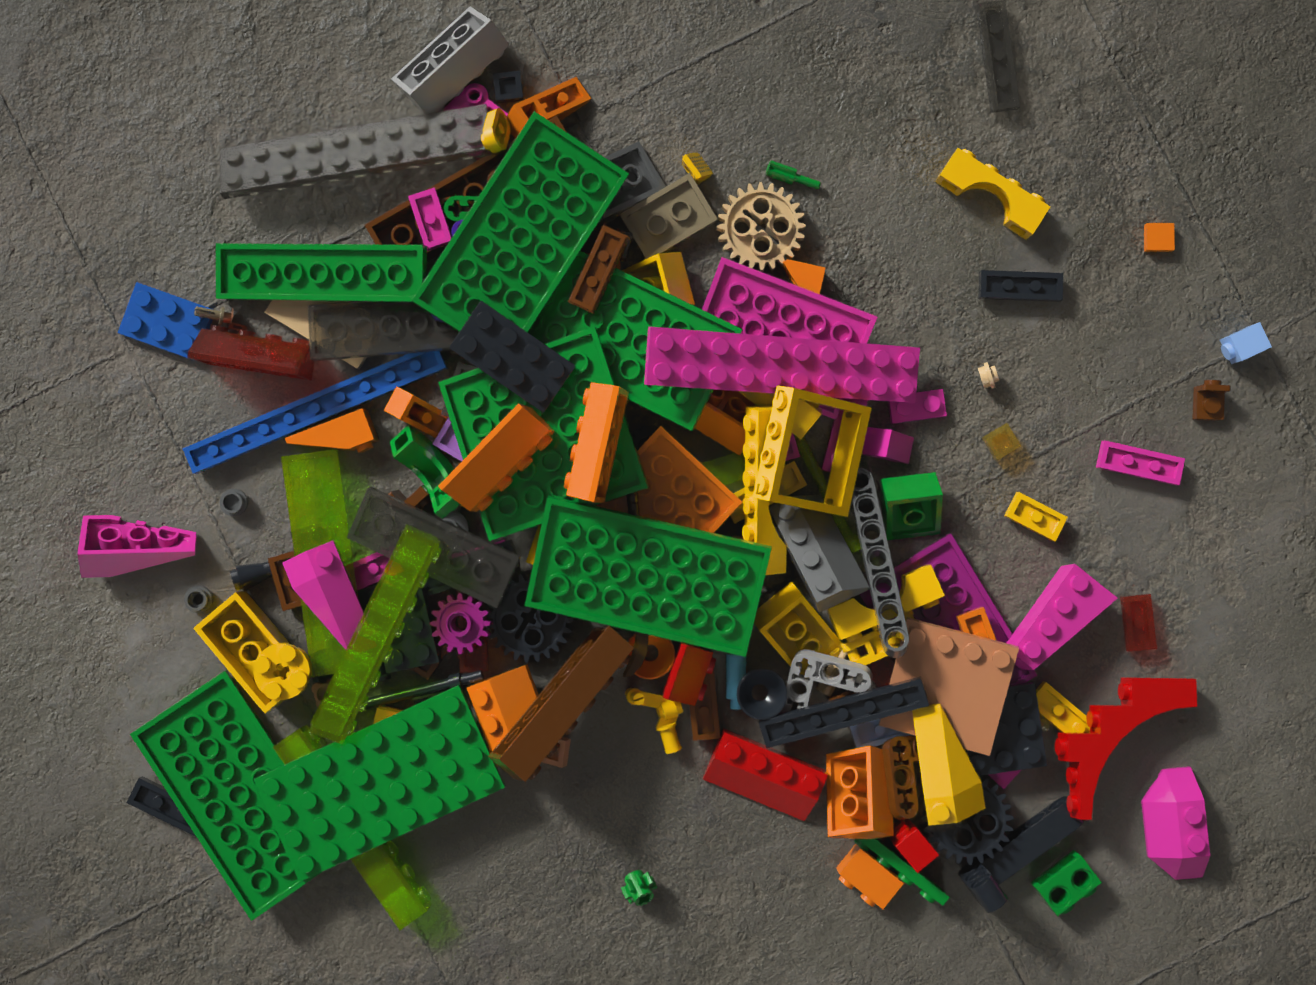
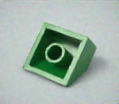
[880,472,943,540]

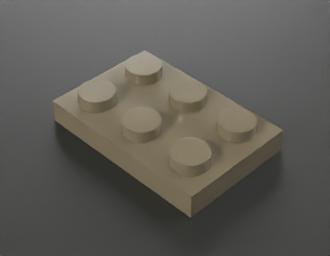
[620,173,718,259]

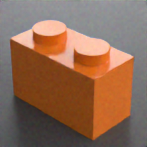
[836,844,904,909]

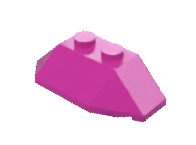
[1141,766,1210,880]

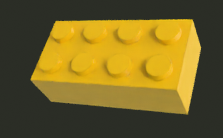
[193,591,312,713]

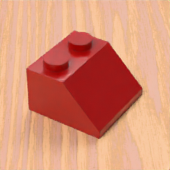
[663,642,716,706]

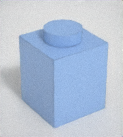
[1220,322,1272,364]

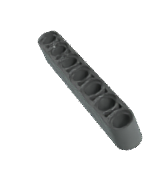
[851,468,909,658]

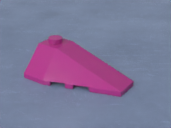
[77,515,197,578]
[283,541,377,656]

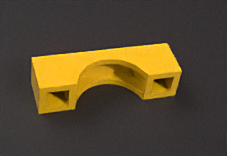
[935,148,1051,240]
[826,565,945,642]

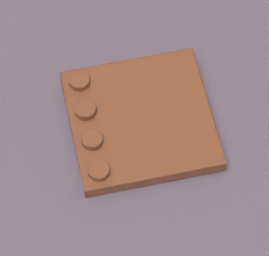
[879,617,1019,756]

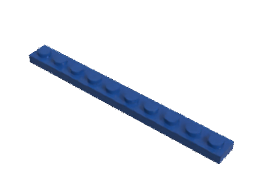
[182,342,448,474]

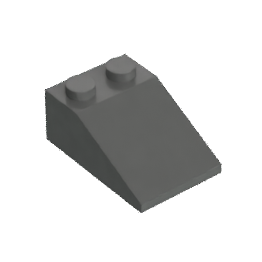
[594,141,666,230]

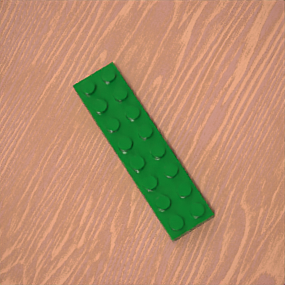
[216,243,427,302]

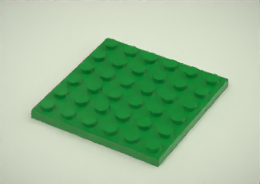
[438,327,649,541]

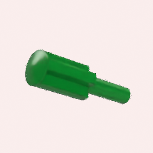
[766,160,821,189]

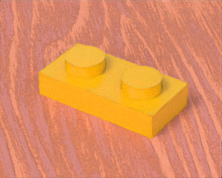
[1004,492,1068,542]

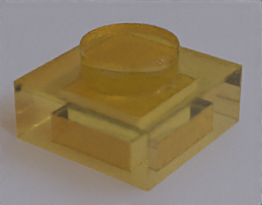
[981,423,1021,461]

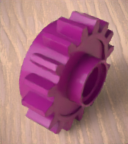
[430,592,493,654]

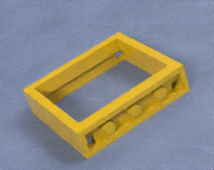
[753,386,872,517]

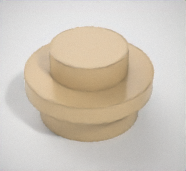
[978,362,999,389]

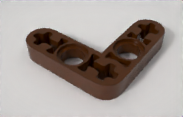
[882,736,919,820]

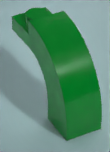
[390,424,459,519]

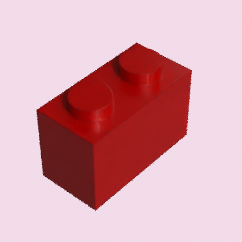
[889,819,939,873]

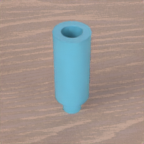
[726,654,746,709]

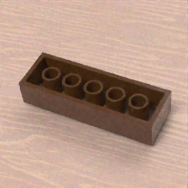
[488,626,634,782]

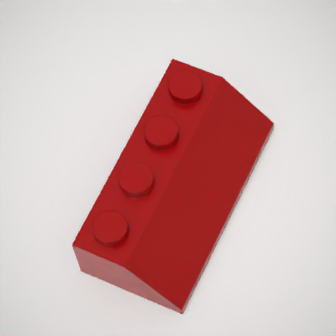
[703,728,828,821]

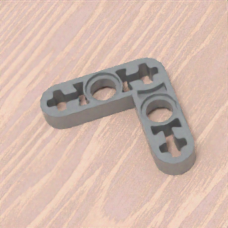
[780,649,873,714]

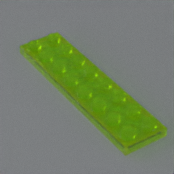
[281,449,369,677]

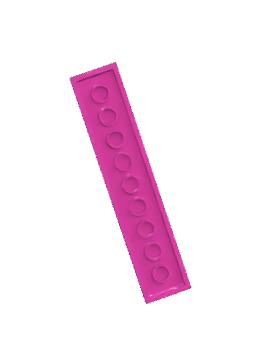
[644,327,920,403]

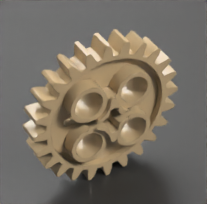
[717,182,806,272]

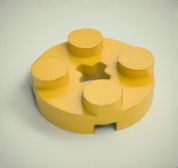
[253,643,312,700]

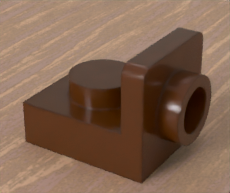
[1193,380,1231,421]

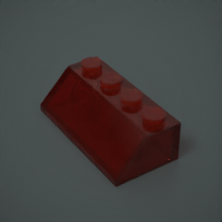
[187,325,317,381]

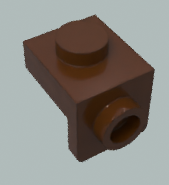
[387,485,431,516]

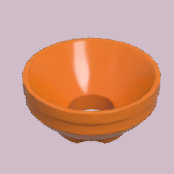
[627,633,675,680]

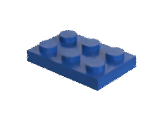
[118,282,214,362]

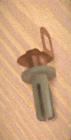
[194,306,247,331]

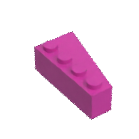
[1007,564,1118,670]

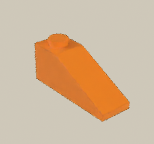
[507,77,591,139]
[285,408,379,453]

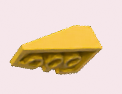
[912,704,985,825]

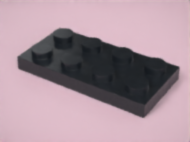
[449,301,576,413]

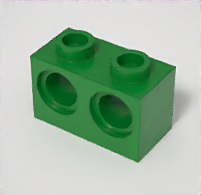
[1030,850,1102,916]

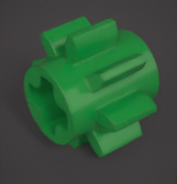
[621,870,658,906]

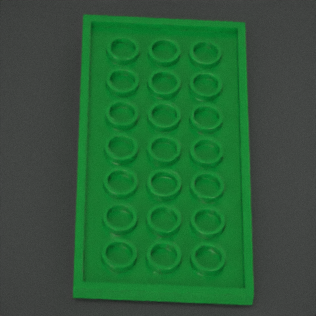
[411,111,629,332]
[528,251,743,432]
[525,496,772,657]
[130,671,322,921]
[254,684,506,882]

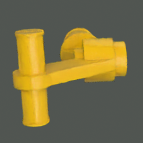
[625,688,683,754]

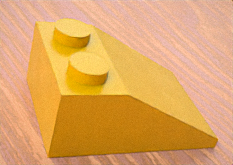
[754,581,842,678]

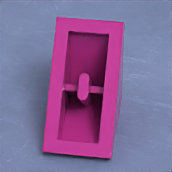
[861,427,914,464]

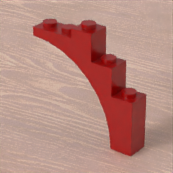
[1055,678,1197,820]

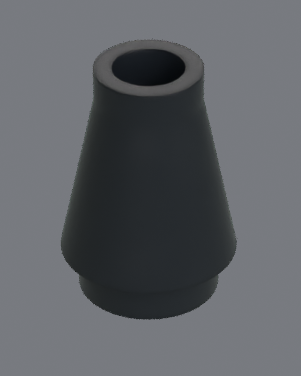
[230,561,273,592]

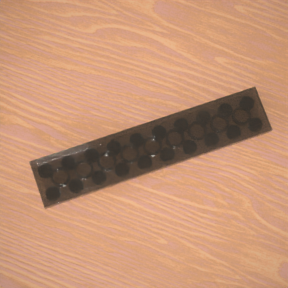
[220,104,492,199]

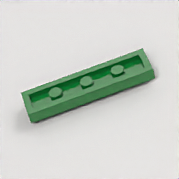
[854,838,950,906]

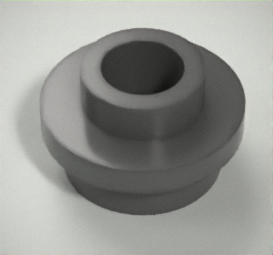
[184,586,213,613]

